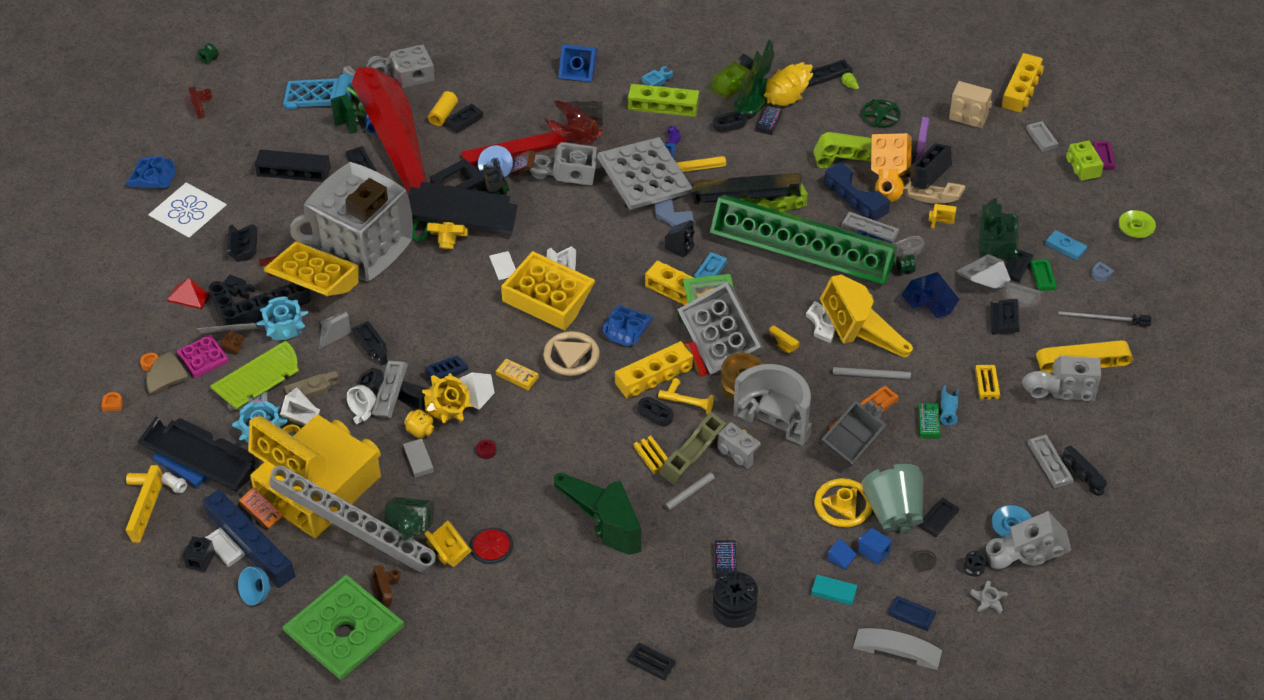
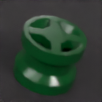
[197,43,219,65]
[896,254,916,274]

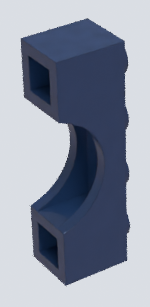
[824,162,890,221]

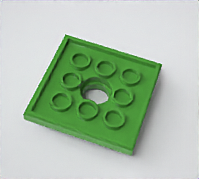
[283,574,405,680]

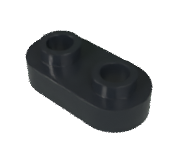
[713,111,747,132]
[357,367,384,391]
[638,397,673,426]

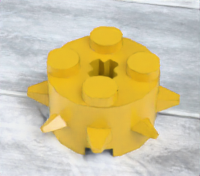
[422,373,472,423]

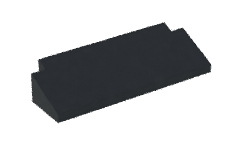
[691,173,802,204]
[408,182,518,236]
[137,417,256,492]

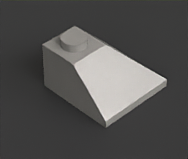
[957,254,1011,289]

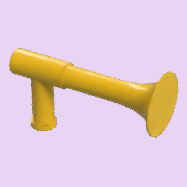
[658,378,714,415]

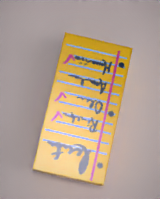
[496,359,539,390]

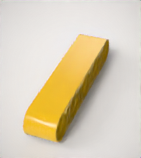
[1036,341,1133,373]

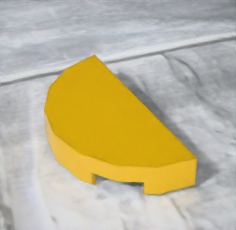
[769,325,800,353]

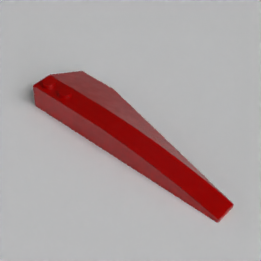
[351,67,427,194]

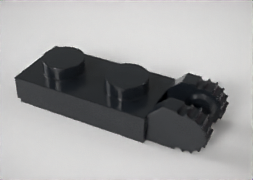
[483,159,506,193]
[1062,445,1107,496]

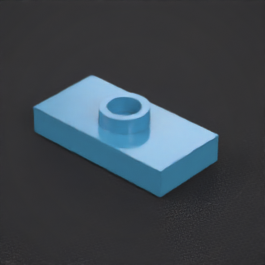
[1045,230,1087,261]

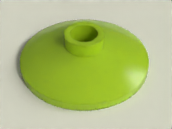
[1119,210,1156,238]

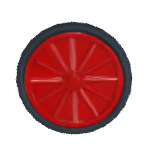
[470,527,513,564]

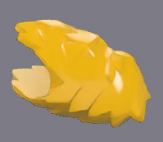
[764,62,813,106]

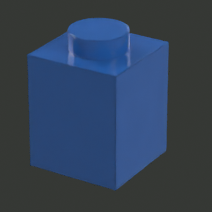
[858,528,892,565]

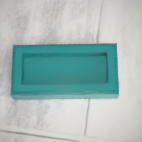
[811,575,858,606]

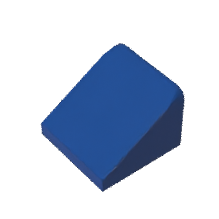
[828,538,856,570]

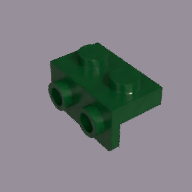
[330,94,359,134]

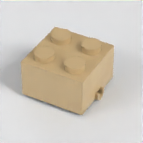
[949,81,992,128]

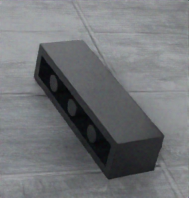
[255,149,331,182]

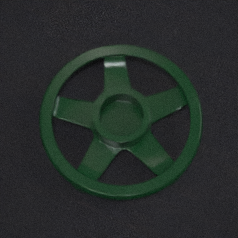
[862,99,901,127]

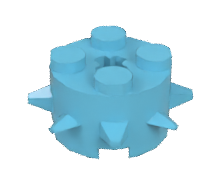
[257,297,308,341]
[232,401,287,443]

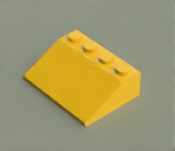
[264,241,359,296]
[501,251,595,331]

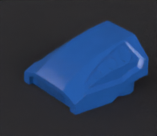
[126,156,175,188]
[602,305,654,346]

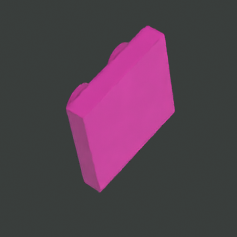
[177,335,229,379]

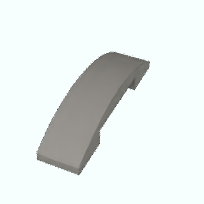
[853,628,942,670]

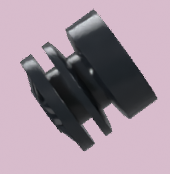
[713,571,758,628]

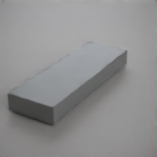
[842,212,899,244]
[371,360,408,419]
[1028,435,1074,488]

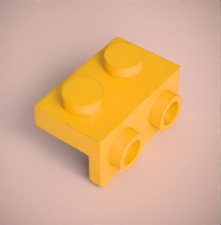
[424,520,472,567]

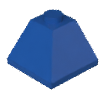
[558,44,598,82]

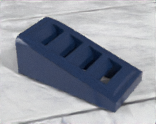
[425,355,469,382]

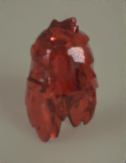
[544,100,602,145]

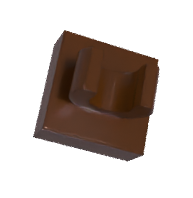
[219,329,246,355]

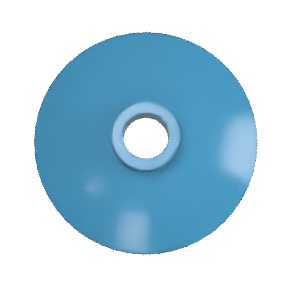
[992,505,1032,537]

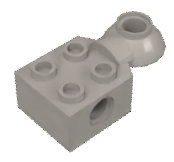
[529,142,597,185]
[1022,356,1101,401]

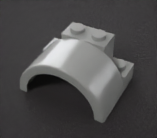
[733,364,812,446]

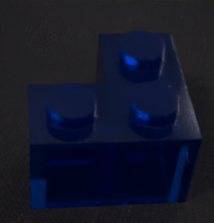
[902,272,960,318]

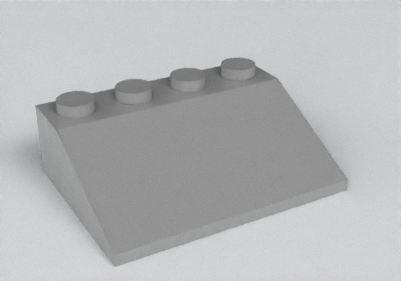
[677,282,766,376]

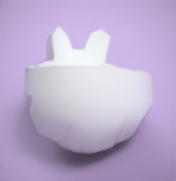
[347,385,376,424]

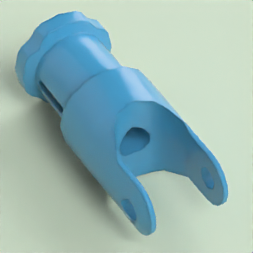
[940,385,959,426]

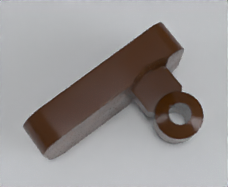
[371,565,401,607]

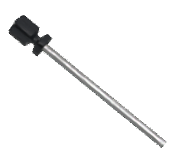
[1058,311,1152,327]

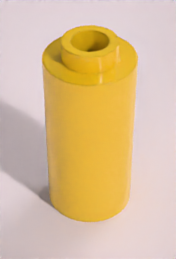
[428,91,458,126]

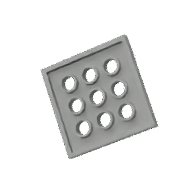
[597,137,692,210]

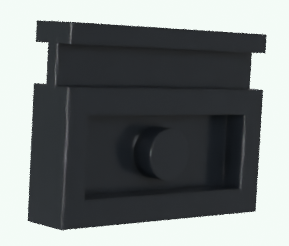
[990,298,1020,335]

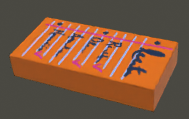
[238,487,283,530]

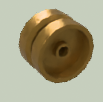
[721,352,763,401]

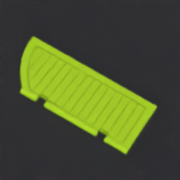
[210,340,299,409]

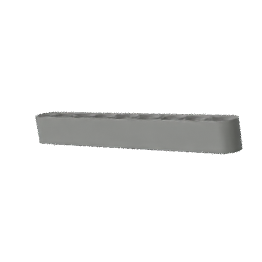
[269,466,435,573]

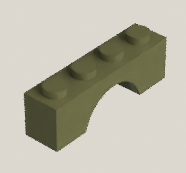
[659,412,726,486]

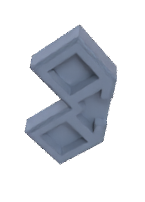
[654,200,694,228]

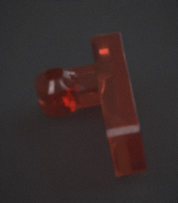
[188,86,212,119]

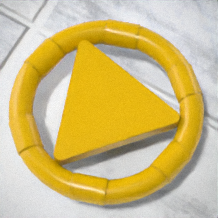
[814,478,873,528]

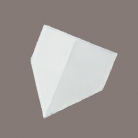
[459,373,495,410]
[280,387,320,426]

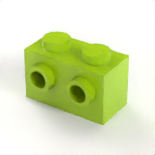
[1066,140,1104,181]

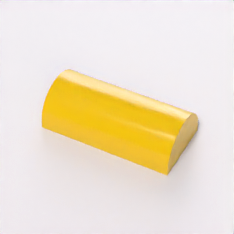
[248,416,326,484]

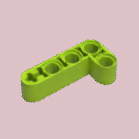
[813,132,872,168]

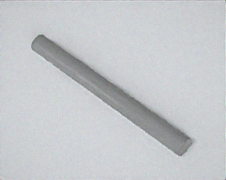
[833,367,911,380]

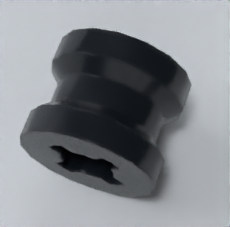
[964,551,986,577]

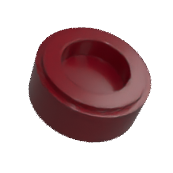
[476,440,496,459]

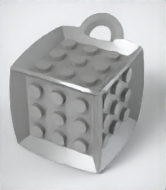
[290,162,413,282]

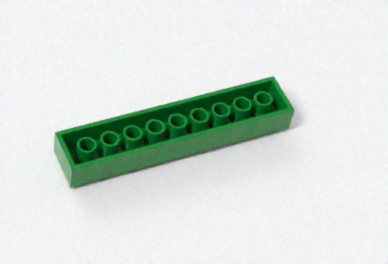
[710,195,898,284]

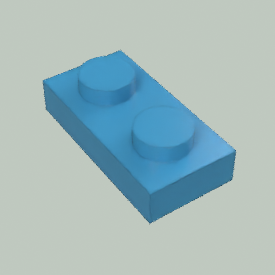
[694,252,727,278]

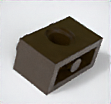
[345,178,388,222]

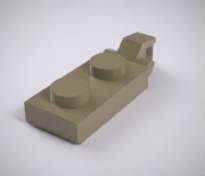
[284,371,340,398]

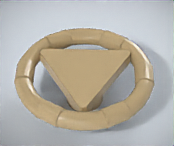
[543,331,600,376]

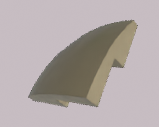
[146,352,188,395]

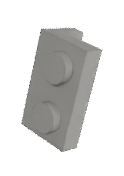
[717,423,761,469]

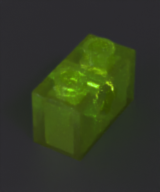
[711,61,748,99]

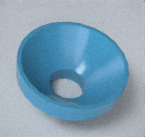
[238,567,271,605]

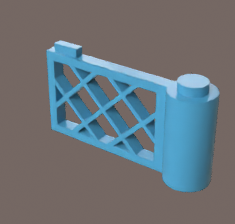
[283,74,354,109]

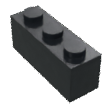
[910,143,952,189]

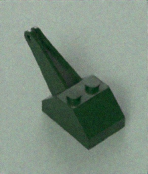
[554,473,641,555]

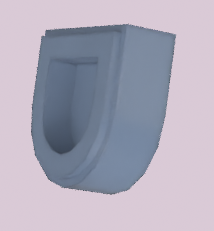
[1091,261,1114,281]

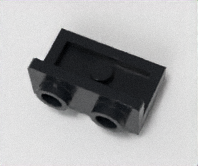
[227,224,258,262]

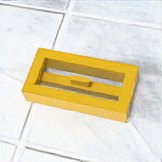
[975,365,1000,399]
[634,435,668,474]

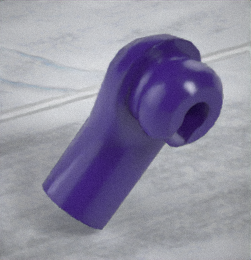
[665,125,681,145]

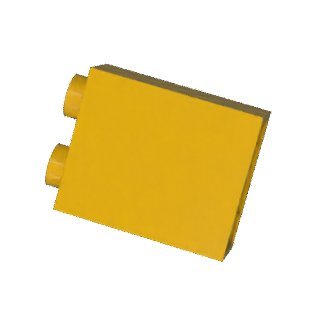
[250,414,381,539]

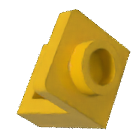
[928,204,957,229]

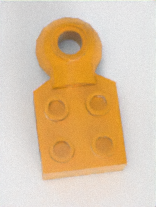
[871,133,912,202]

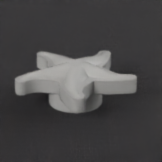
[970,581,1008,614]

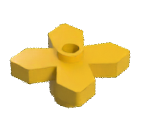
[427,222,468,249]

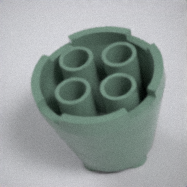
[862,464,924,534]

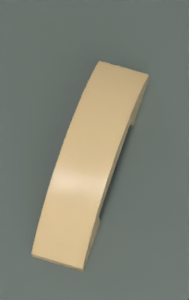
[899,176,965,203]

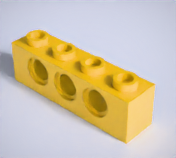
[1001,53,1044,113]
[645,261,716,305]
[615,341,693,399]

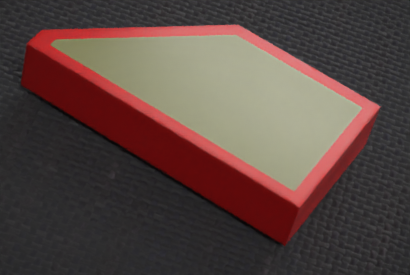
[683,341,707,377]

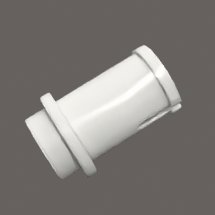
[161,472,187,493]

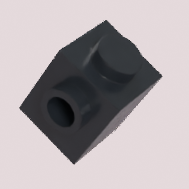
[183,536,215,572]

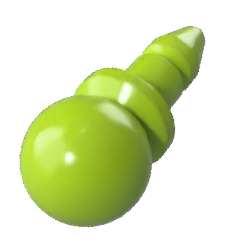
[841,73,859,89]

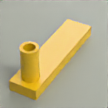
[126,465,163,543]

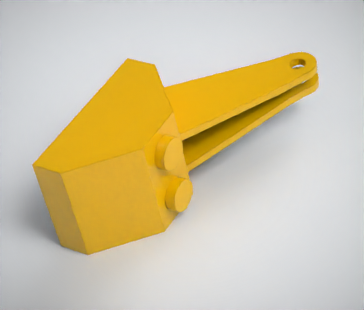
[819,275,913,358]

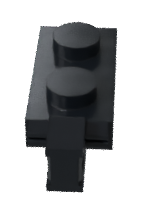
[351,321,388,365]

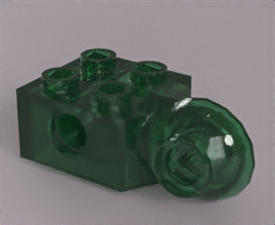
[979,197,1019,258]
[384,497,435,541]

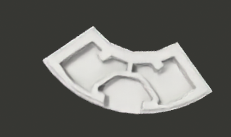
[806,301,835,343]

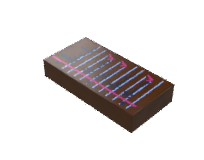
[509,150,536,175]

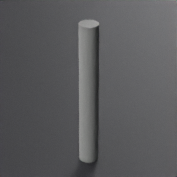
[664,472,715,511]

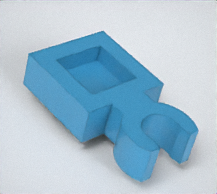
[642,66,673,87]

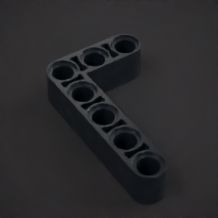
[209,281,311,326]

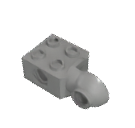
[366,45,435,88]
[986,511,1071,569]

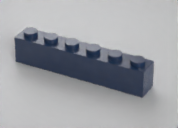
[202,489,295,589]

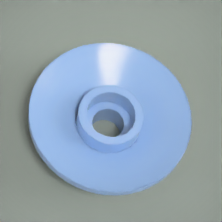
[478,146,513,178]

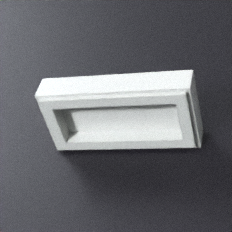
[205,527,245,567]

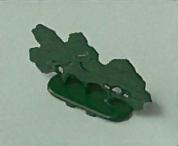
[733,39,774,114]

